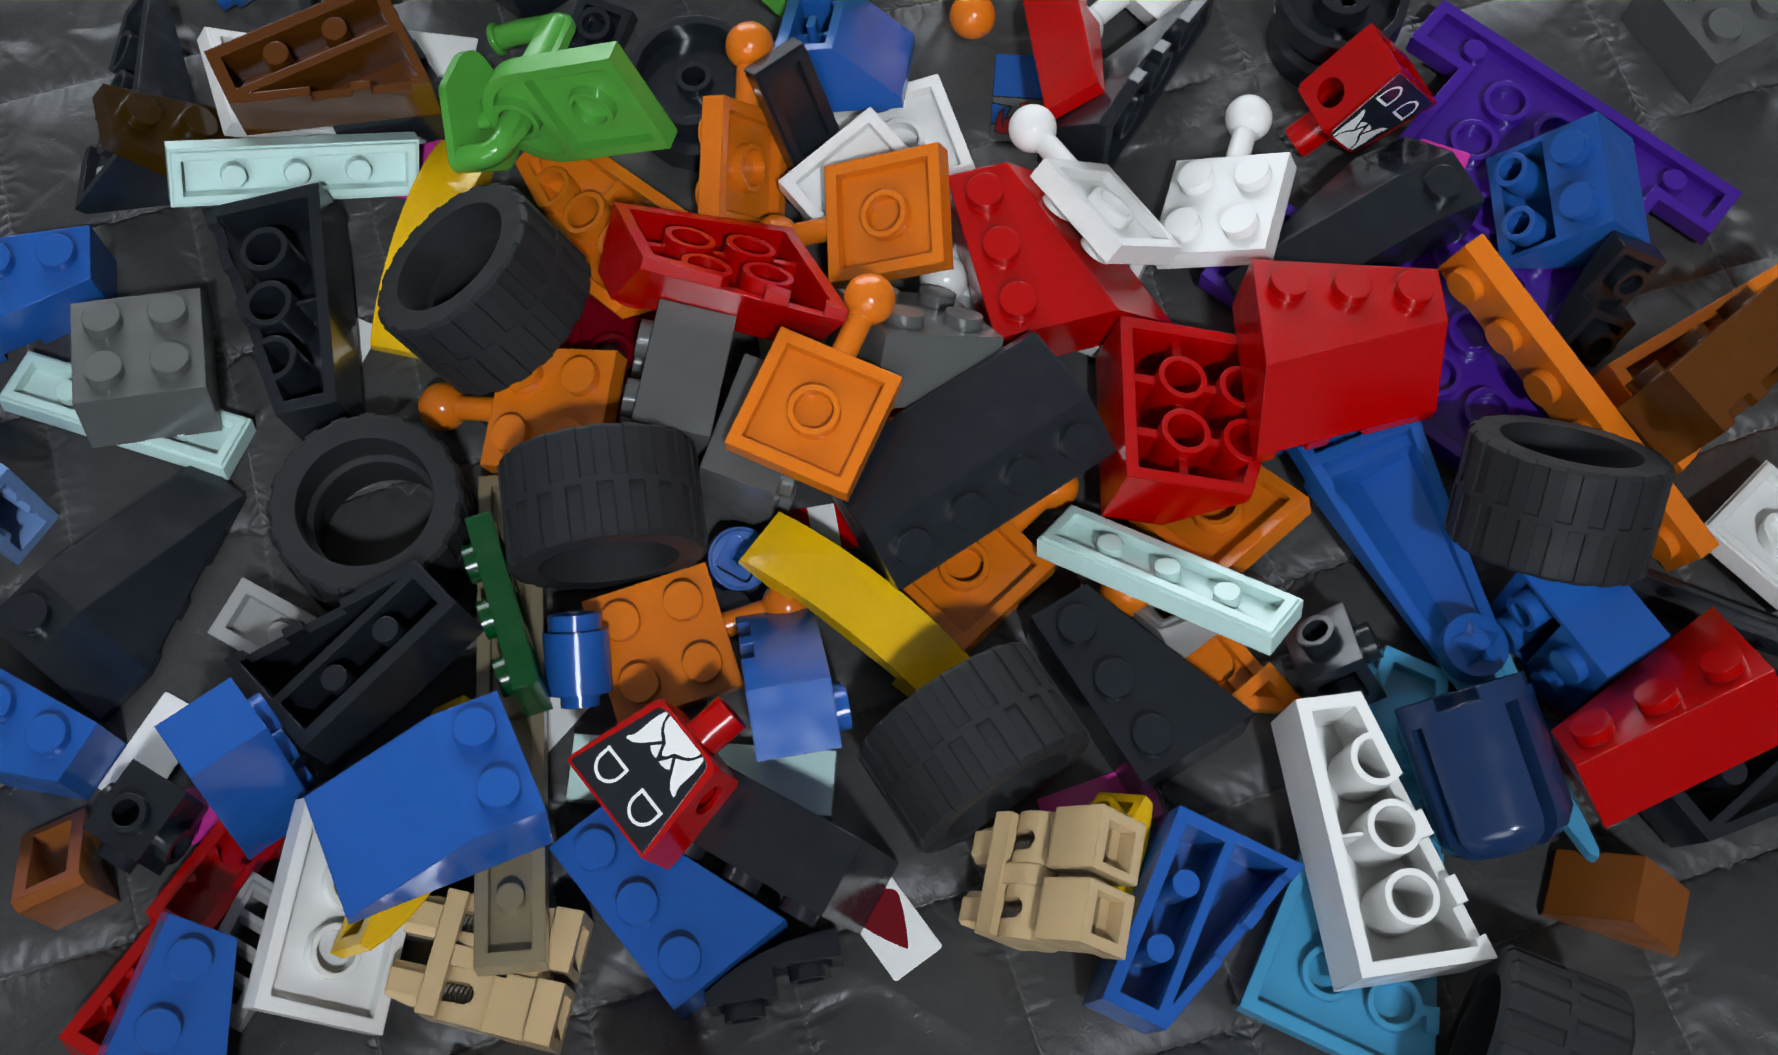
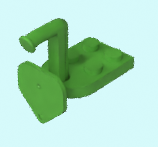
[439,12,678,174]

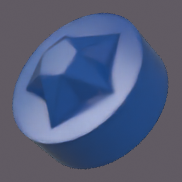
[706,526,761,591]
[1436,613,1509,683]

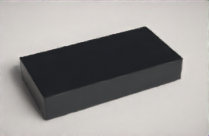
[744,37,840,170]

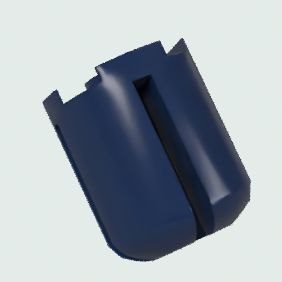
[1394,671,1573,861]

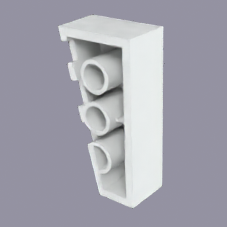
[1271,691,1498,992]

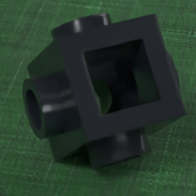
[1281,602,1387,705]
[82,759,209,876]

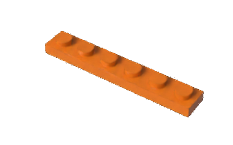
[1437,233,1720,572]

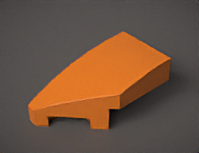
[1185,634,1302,714]

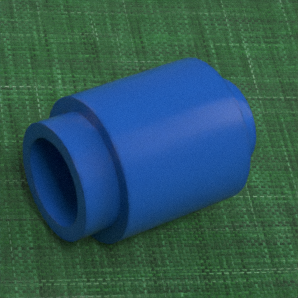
[542,610,613,709]

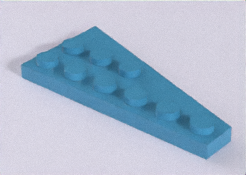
[1235,645,1449,1055]

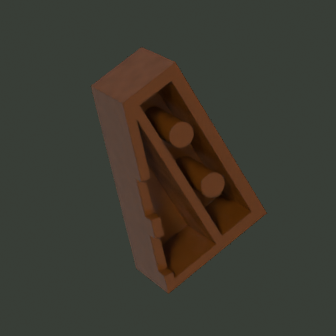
[204,0,442,135]
[1617,277,1778,466]

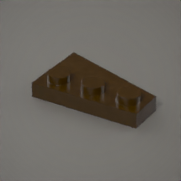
[92,83,239,178]

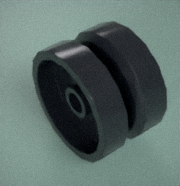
[1266,0,1410,88]
[630,14,760,172]

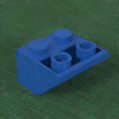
[774,0,916,113]
[1486,111,1650,269]
[1490,572,1671,719]

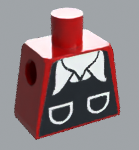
[1285,23,1437,157]
[567,696,746,870]

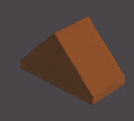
[10,807,121,931]
[1539,849,1690,958]

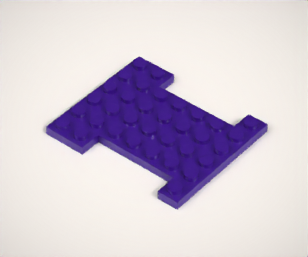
[1198,0,1742,470]

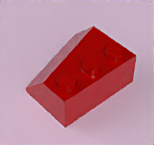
[949,162,1173,356]
[598,202,849,342]
[1232,259,1448,464]
[1096,315,1262,525]
[1550,606,1778,829]

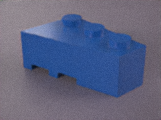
[0,225,117,364]
[736,607,853,762]
[0,668,127,801]
[154,677,317,860]
[1082,805,1305,1034]
[548,806,790,1021]
[97,911,238,1055]

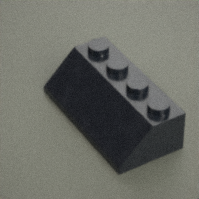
[831,330,1117,591]

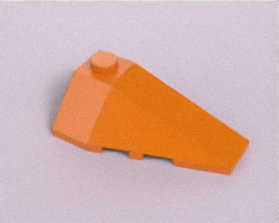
[515,152,689,319]

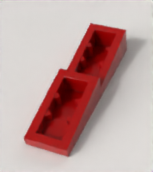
[1023,0,1105,120]
[58,819,286,1055]

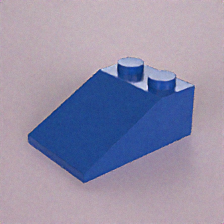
[304,691,553,925]

